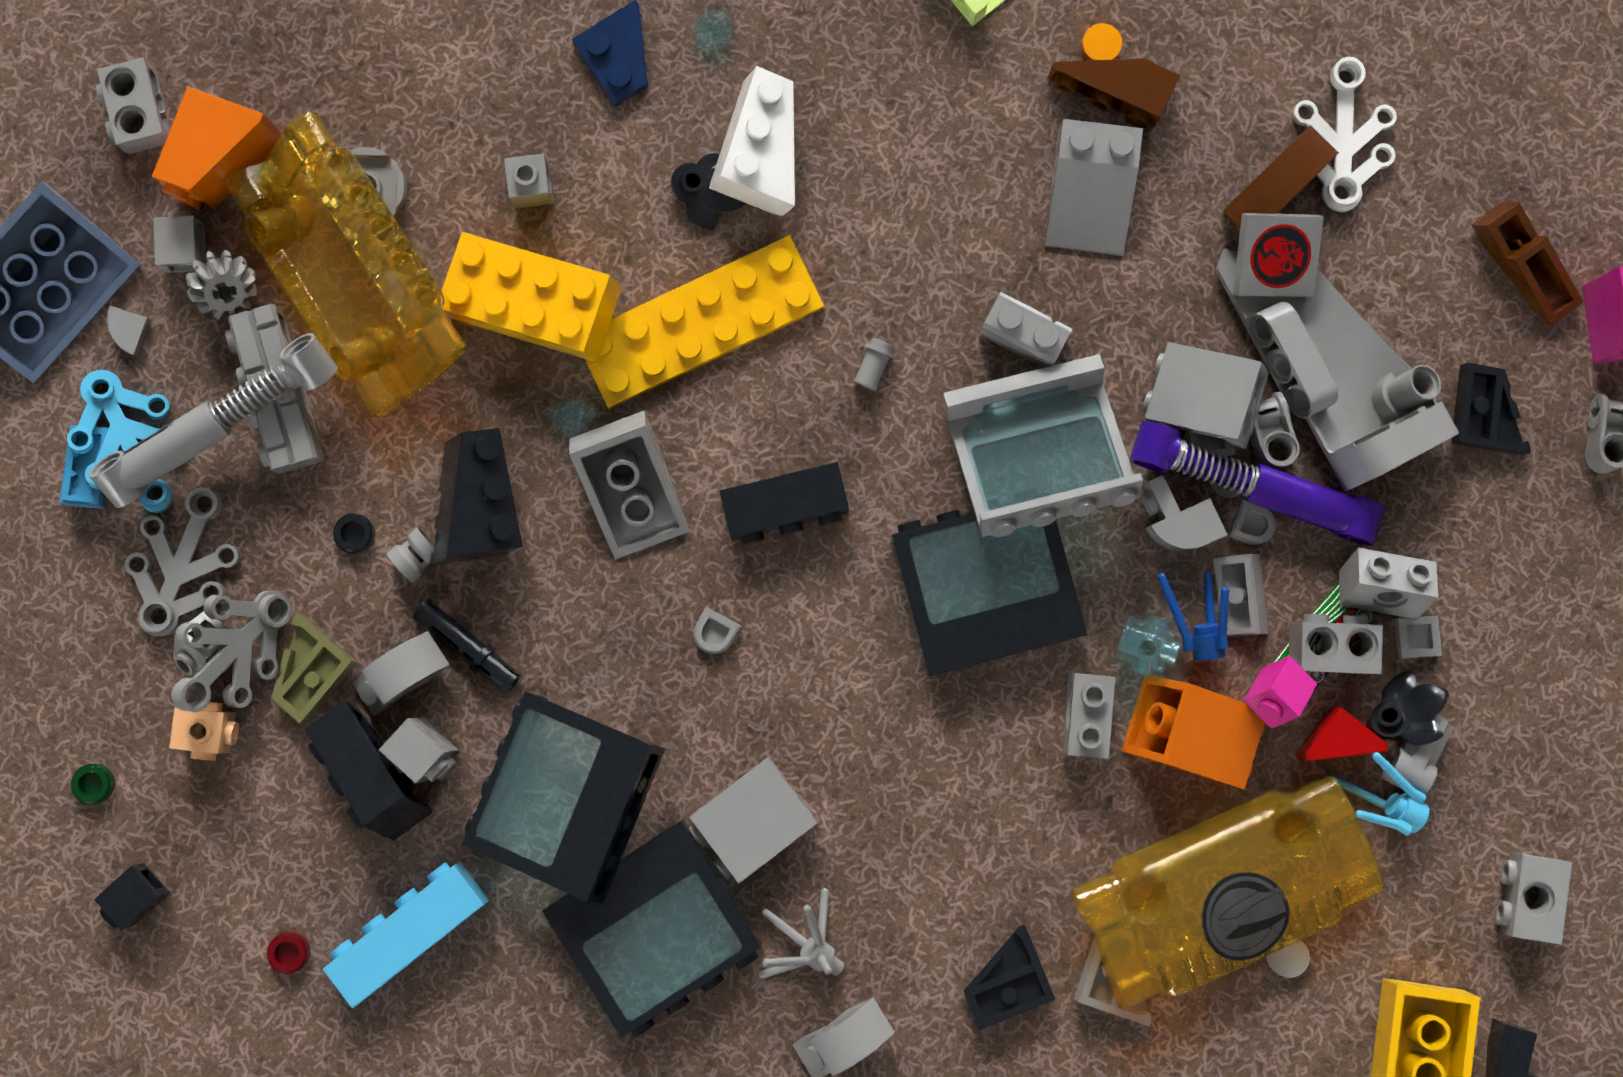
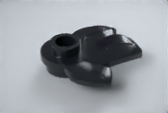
[670,152,746,230]
[1370,671,1450,745]

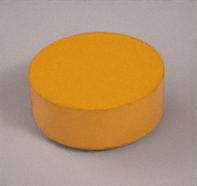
[1081,23,1122,60]

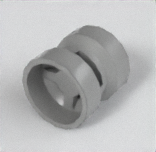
[386,527,434,583]

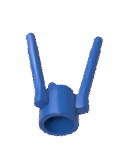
[1158,571,1229,661]

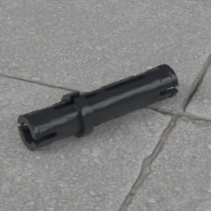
[412,598,522,694]

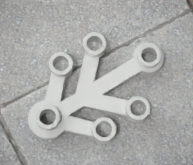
[1292,57,1397,212]

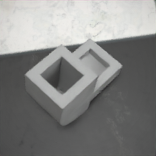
[1141,475,1227,551]
[352,631,450,716]
[793,997,895,1077]

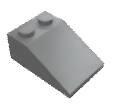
[1044,119,1143,256]
[569,411,690,559]

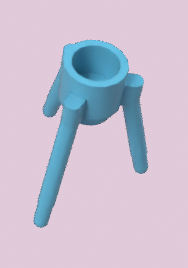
[1324,752,1429,835]

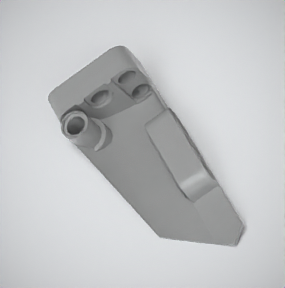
[1215,248,1459,492]

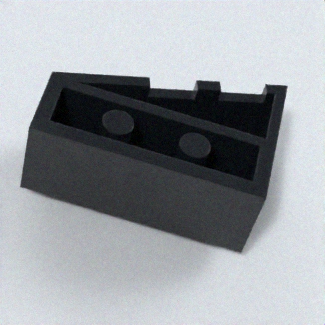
[430,428,523,566]
[305,700,433,841]

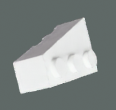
[709,66,795,216]

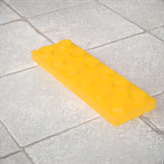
[585,235,824,409]

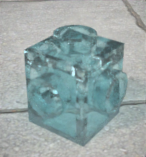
[1115,614,1182,676]

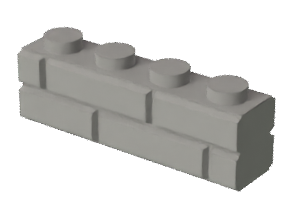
[225,304,325,474]

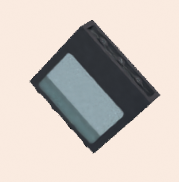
[891,490,1087,677]
[462,691,666,903]
[542,819,762,1038]

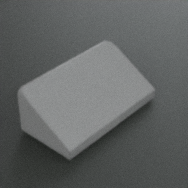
[1213,554,1268,637]

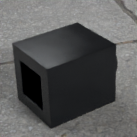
[94,863,170,930]

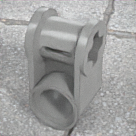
[1250,392,1299,471]
[1585,394,1623,474]

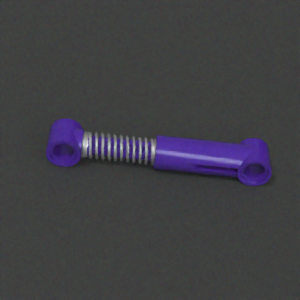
[1129,421,1386,546]

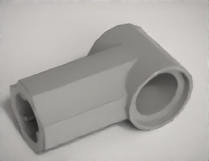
[1382,716,1454,795]

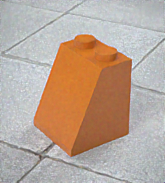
[152,86,284,211]
[1122,674,1265,790]

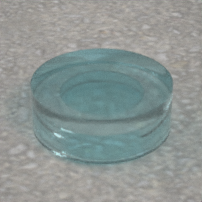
[694,10,733,51]

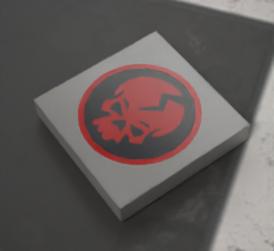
[1233,213,1324,297]

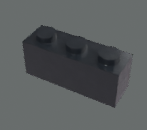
[719,462,849,545]

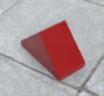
[1297,707,1388,761]

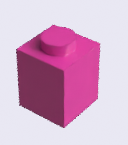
[1243,655,1317,729]

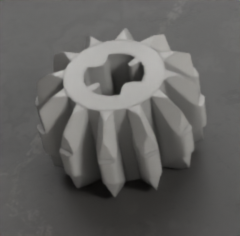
[186,249,258,320]

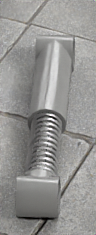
[88,333,338,508]

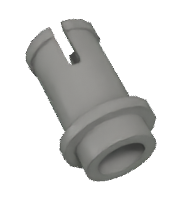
[853,338,895,391]

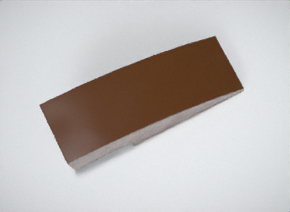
[1223,125,1339,228]
[1472,202,1583,325]

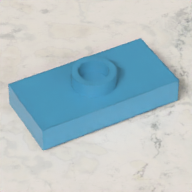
[59,425,109,509]

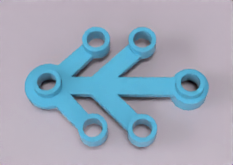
[67,370,173,513]

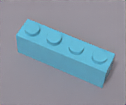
[323,862,490,1008]

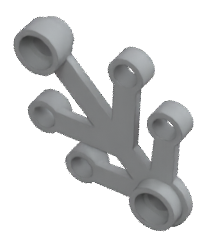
[125,487,241,637]
[171,590,292,712]

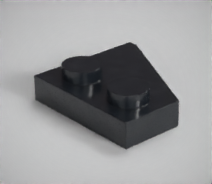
[1451,363,1531,455]
[963,924,1056,1030]

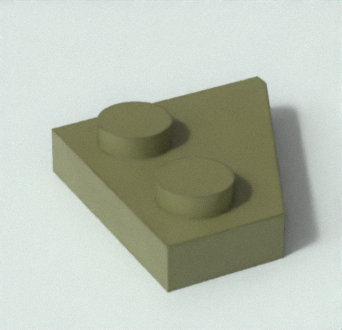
[271,613,358,725]

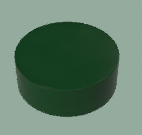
[71,764,115,805]

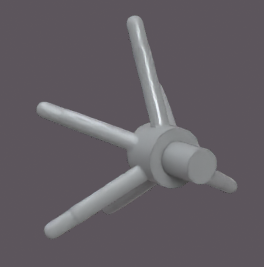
[759,888,844,979]

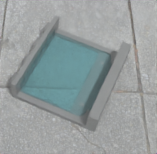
[943,354,1143,537]

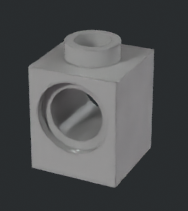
[504,153,555,209]
[153,211,206,273]

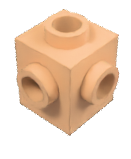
[169,702,239,761]

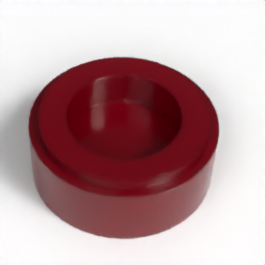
[267,932,310,974]

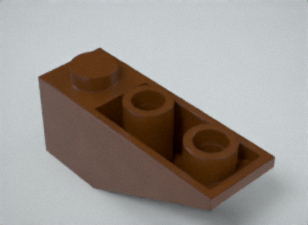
[1047,58,1180,128]

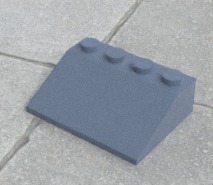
[0,181,140,384]

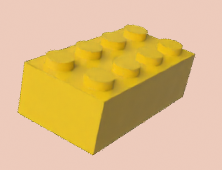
[436,232,622,363]
[1371,978,1480,1077]

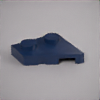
[572,0,648,107]

